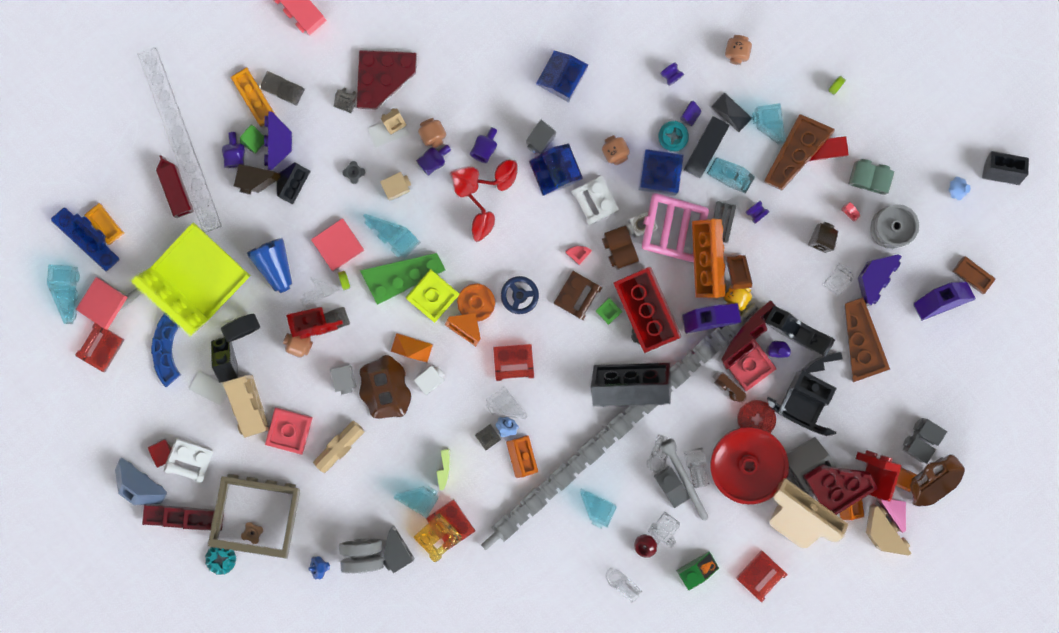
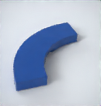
[151,313,181,387]

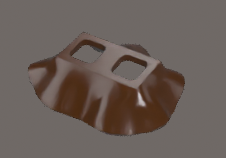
[359,355,411,419]
[910,454,965,507]

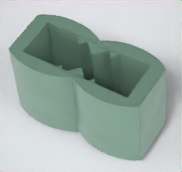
[848,159,895,195]

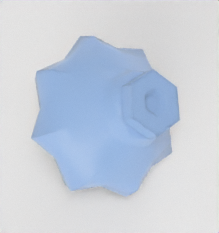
[948,176,971,201]
[495,417,519,438]

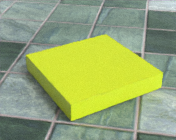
[405,269,460,323]

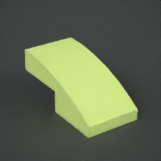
[436,448,450,490]

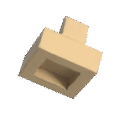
[381,108,406,135]

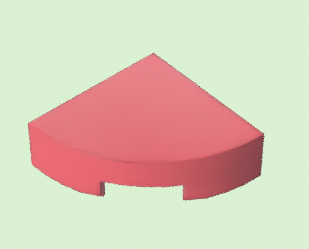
[841,202,860,221]
[565,246,592,265]

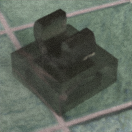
[334,88,356,113]
[475,424,502,450]

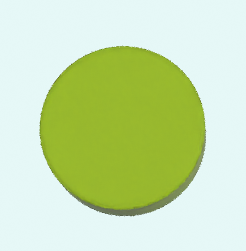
[828,76,846,95]
[338,271,350,291]

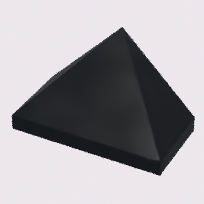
[711,92,752,132]
[276,162,311,205]

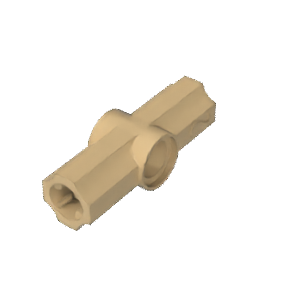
[313,420,365,473]

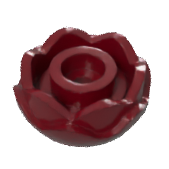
[634,534,657,558]

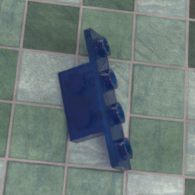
[51,207,120,272]

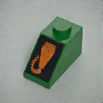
[676,551,719,591]

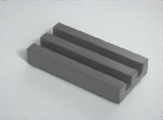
[713,201,736,243]

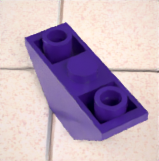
[264,112,292,170]
[858,254,902,306]
[913,282,976,321]
[682,304,742,334]

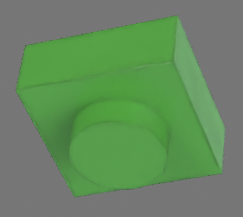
[596,298,622,325]

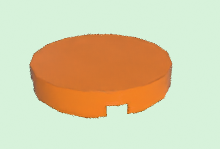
[457,283,495,321]

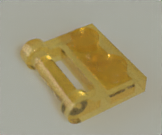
[413,513,462,562]

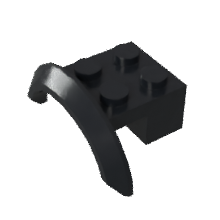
[767,370,837,436]

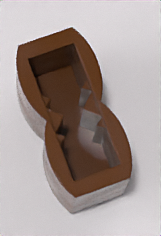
[602,225,639,270]

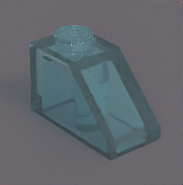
[752,103,786,145]
[707,157,755,194]
[394,486,440,518]
[580,488,617,529]

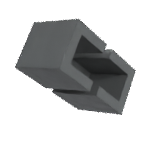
[902,418,948,464]

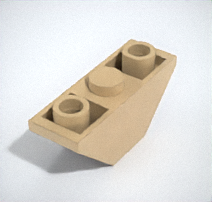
[866,504,912,556]

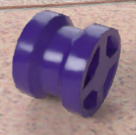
[660,62,684,86]
[745,200,769,224]

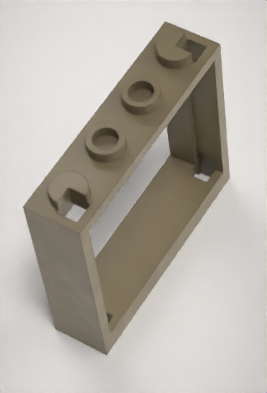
[208,474,300,559]

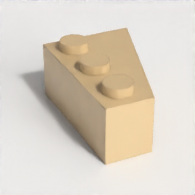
[223,375,269,438]

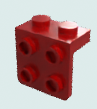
[286,307,343,339]
[855,450,902,502]

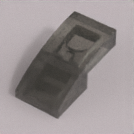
[259,71,305,106]

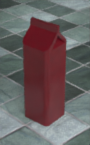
[156,155,194,218]

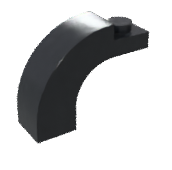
[765,306,835,357]

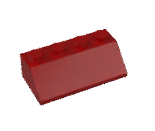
[614,267,682,353]

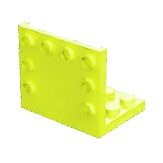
[131,222,251,336]

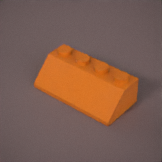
[692,219,726,298]

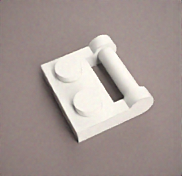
[571,176,619,225]
[164,438,214,483]

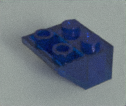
[536,50,588,102]
[529,143,583,196]

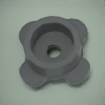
[342,161,366,184]

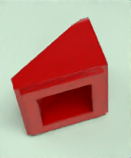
[148,439,172,468]

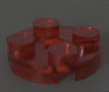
[737,400,776,433]

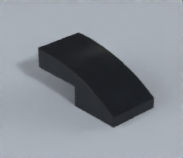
[801,352,843,373]

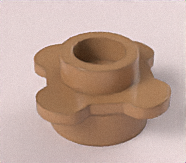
[241,522,263,544]

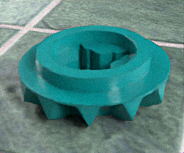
[658,121,689,152]
[205,547,236,575]

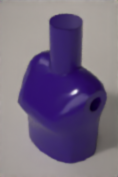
[470,127,497,163]
[222,132,245,168]
[416,144,451,176]
[766,341,791,358]

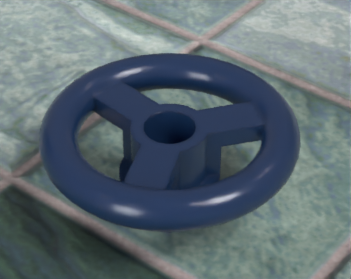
[501,276,539,314]

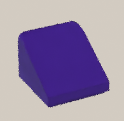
[680,101,701,126]

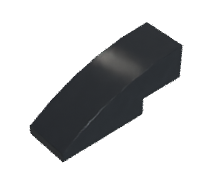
[684,116,730,178]

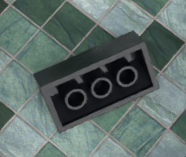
[591,363,671,407]

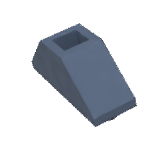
[115,458,168,505]

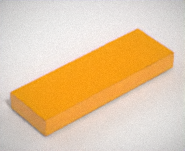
[231,67,276,126]

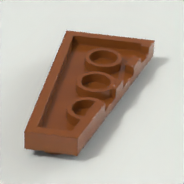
[764,114,835,190]
[844,297,890,382]

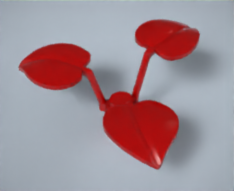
[450,160,518,242]

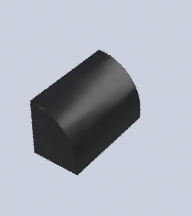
[982,151,1029,185]

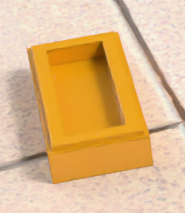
[84,203,124,245]

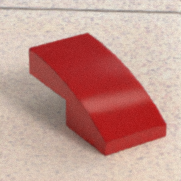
[809,136,849,161]

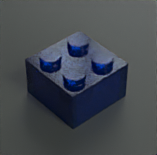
[638,149,684,195]

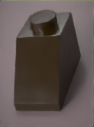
[234,164,281,195]
[808,222,838,253]

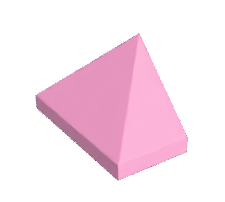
[876,498,906,533]

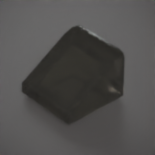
[324,307,350,333]

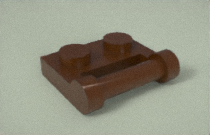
[554,271,602,321]
[713,371,746,402]

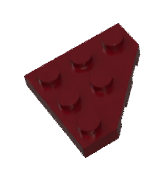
[357,50,417,109]
[804,465,878,515]

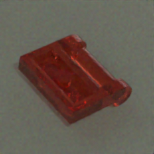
[75,322,125,372]
[493,344,534,381]
[425,499,476,550]
[736,550,788,602]

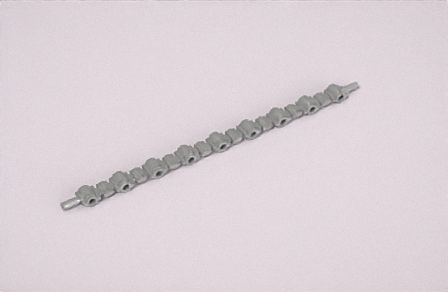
[481,303,758,550]

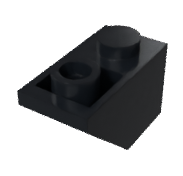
[211,337,238,383]

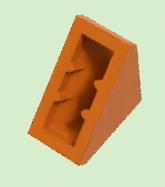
[445,313,481,347]
[391,333,433,363]

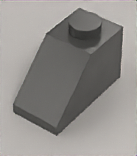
[526,119,556,155]
[654,466,690,508]
[383,526,415,574]

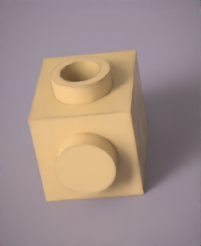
[380,172,411,201]

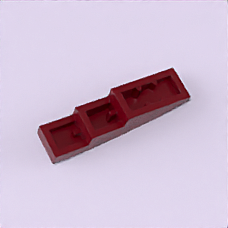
[721,300,776,370]
[142,505,224,531]

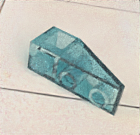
[363,214,421,258]
[47,265,80,324]

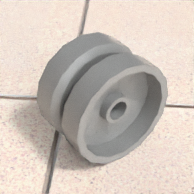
[870,204,919,249]
[339,539,384,573]

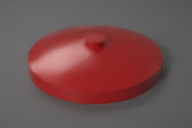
[710,427,789,505]

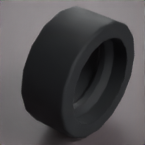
[221,313,261,342]

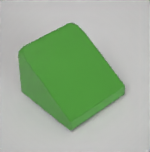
[240,124,264,154]

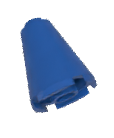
[247,238,292,293]

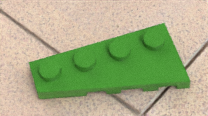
[360,253,446,305]

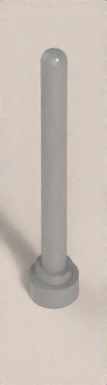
[659,438,708,521]

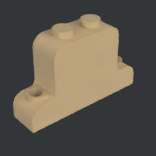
[770,478,848,548]

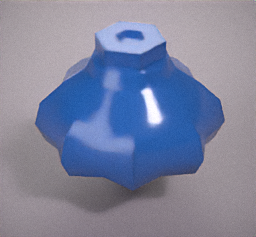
[308,556,330,580]

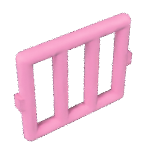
[642,193,709,263]

